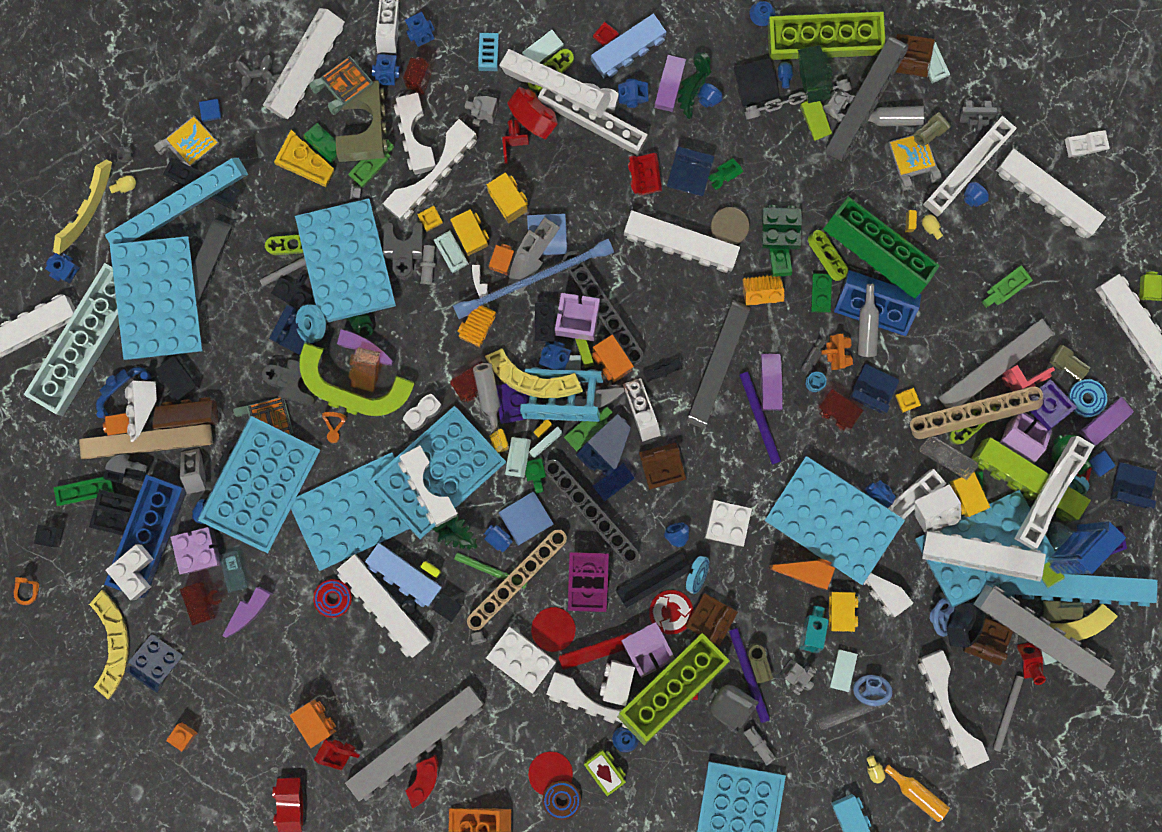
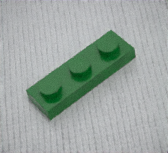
[53,477,115,507]

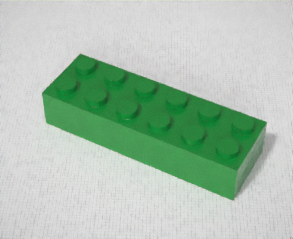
[823,196,940,299]

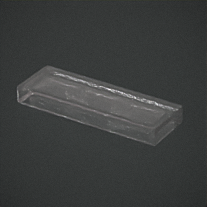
[919,436,978,480]
[816,703,876,730]

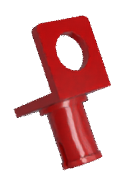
[502,120,529,164]
[1017,642,1046,685]

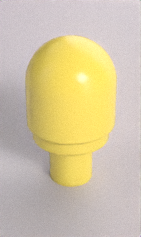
[109,176,136,193]
[922,215,943,240]
[867,756,885,783]

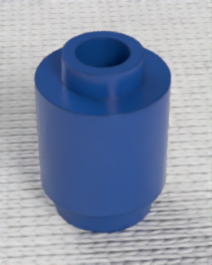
[484,525,513,553]

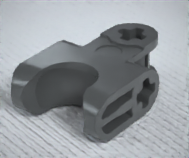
[383,222,424,280]
[262,360,323,406]

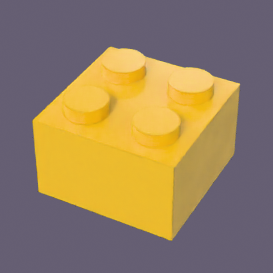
[486,172,528,224]

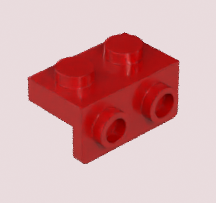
[628,153,662,196]
[314,739,360,770]

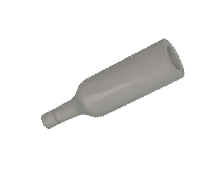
[868,106,924,126]
[858,284,879,357]
[473,363,500,433]

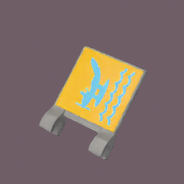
[154,116,219,167]
[889,135,941,191]

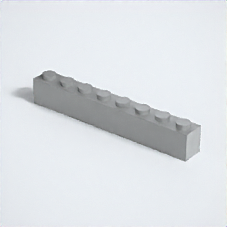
[973,585,1116,691]
[345,685,484,801]

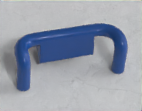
[96,367,152,419]

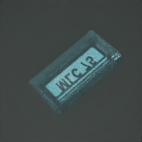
[219,550,248,593]

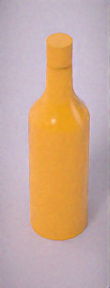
[884,764,950,822]

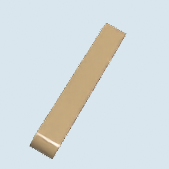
[910,387,1043,439]
[79,425,213,459]
[467,530,567,630]

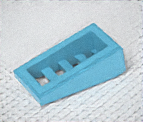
[478,33,499,71]

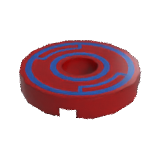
[313,579,352,618]

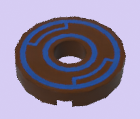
[542,780,581,820]

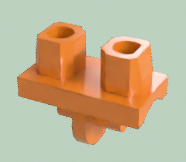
[821,334,853,370]

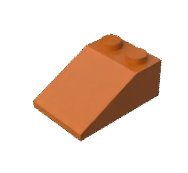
[768,558,835,590]
[449,808,511,832]

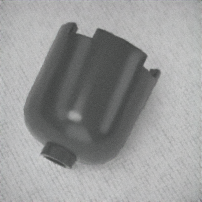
[709,685,759,734]

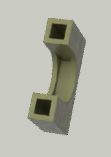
[334,81,388,162]

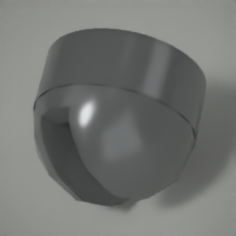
[117,146,133,162]

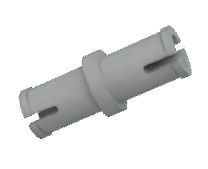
[420,245,435,285]
[743,726,776,765]

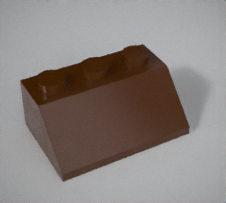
[153,397,219,430]

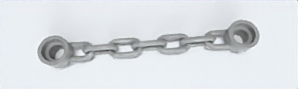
[745,79,851,120]

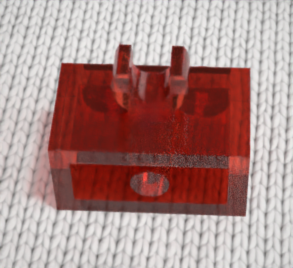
[180,582,222,626]

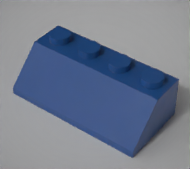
[834,270,921,336]

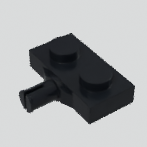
[271,274,314,310]

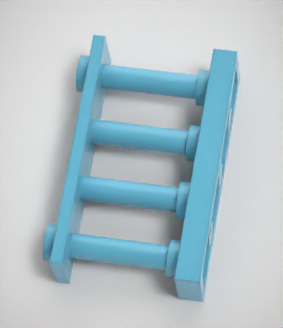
[520,367,604,422]

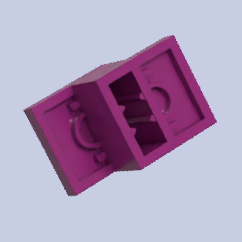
[568,552,609,612]

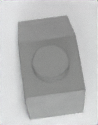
[180,448,206,494]

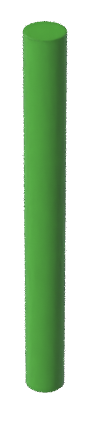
[454,553,528,589]

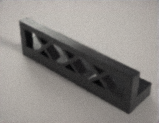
[163,157,241,211]
[616,552,693,608]

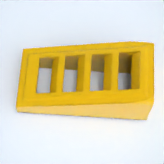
[490,429,509,453]

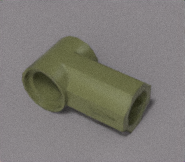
[913,112,951,147]
[1049,345,1090,381]
[1043,601,1083,621]
[746,643,773,683]

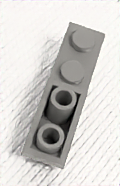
[508,217,560,294]
[556,385,624,409]

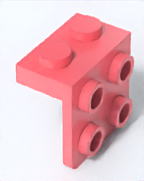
[1002,365,1055,392]

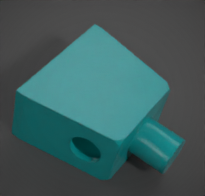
[799,606,828,653]

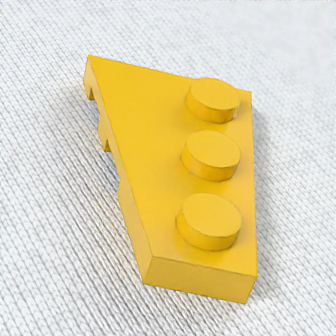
[274,130,335,187]

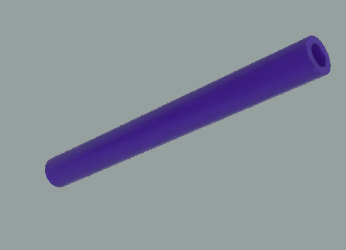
[739,372,781,465]
[729,628,770,723]

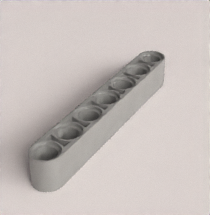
[938,319,1054,409]

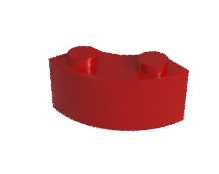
[507,87,558,140]
[405,755,439,809]
[272,778,303,832]

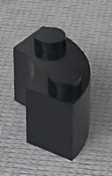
[946,597,986,648]

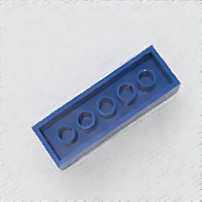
[104,475,186,598]

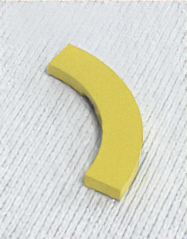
[53,159,112,254]
[485,348,583,398]
[89,590,129,699]
[1049,604,1118,641]

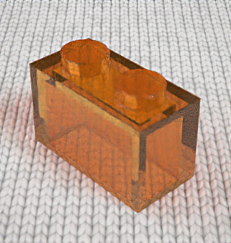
[349,347,380,392]

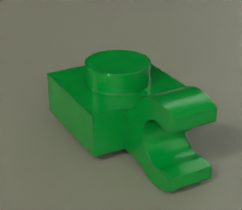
[708,158,743,190]
[525,458,546,494]

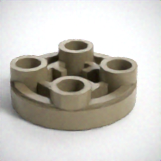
[711,207,749,245]

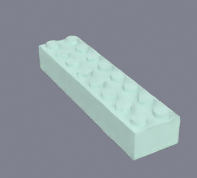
[24,263,119,416]

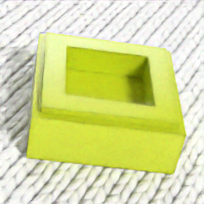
[421,561,441,578]

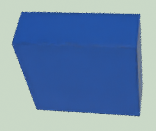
[199,99,222,122]
[1089,450,1116,477]

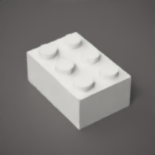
[486,626,556,694]

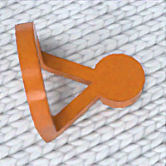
[322,412,347,444]
[14,577,39,605]

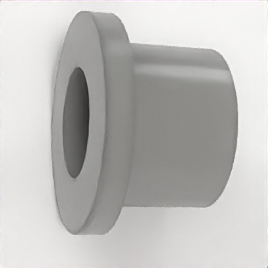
[350,184,361,199]
[471,631,487,645]

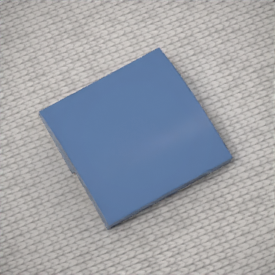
[527,214,567,255]
[499,491,553,546]

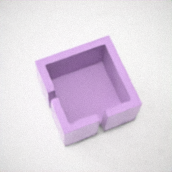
[555,293,600,341]
[1000,413,1052,464]
[171,527,222,575]
[621,622,675,678]

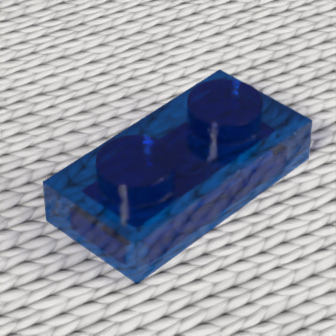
[593,463,635,501]

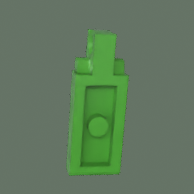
[348,140,394,188]
[982,265,1033,308]
[564,407,612,452]

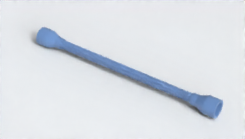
[453,239,614,319]

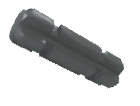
[801,339,826,375]

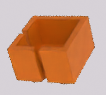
[592,334,634,383]
[290,699,336,748]

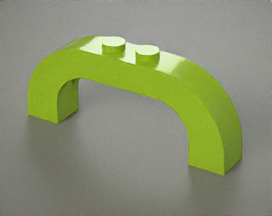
[300,342,414,416]

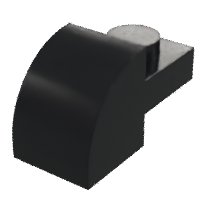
[103,454,147,483]

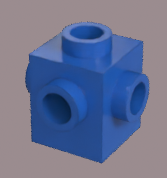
[405,12,435,47]
[372,54,400,86]
[618,79,648,108]
[45,253,80,283]
[539,341,571,370]
[865,480,896,508]

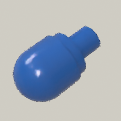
[778,62,793,89]

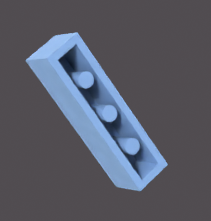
[591,13,666,79]
[365,543,443,607]

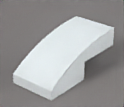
[1065,130,1110,157]
[472,265,488,306]

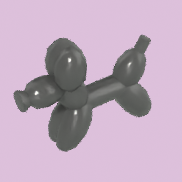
[235,55,281,94]

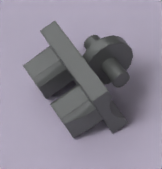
[959,101,997,131]

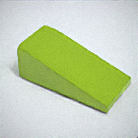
[800,97,832,141]

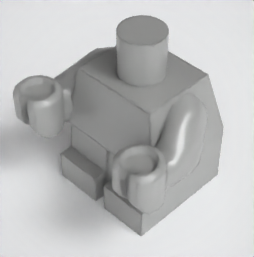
[823,91,856,122]
[465,96,498,127]
[779,660,816,695]

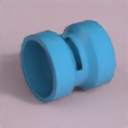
[805,372,827,392]

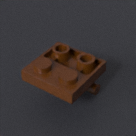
[895,34,935,78]
[639,443,686,490]
[685,593,738,646]
[963,618,1013,666]

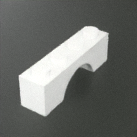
[394,93,436,175]
[398,446,457,527]
[888,469,947,519]

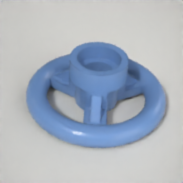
[930,598,955,637]
[853,675,892,706]

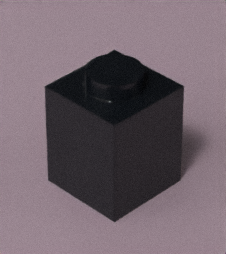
[34,525,63,547]
[432,593,463,622]

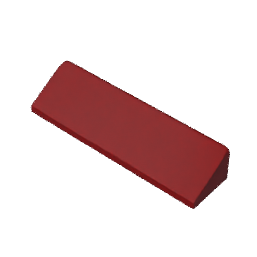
[558,632,632,670]

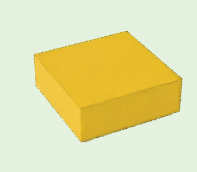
[417,206,443,232]
[905,210,917,233]
[895,388,921,413]
[534,420,552,438]

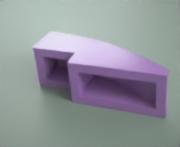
[654,55,686,112]
[337,329,394,366]
[761,354,782,411]
[1079,397,1134,446]
[222,587,273,638]

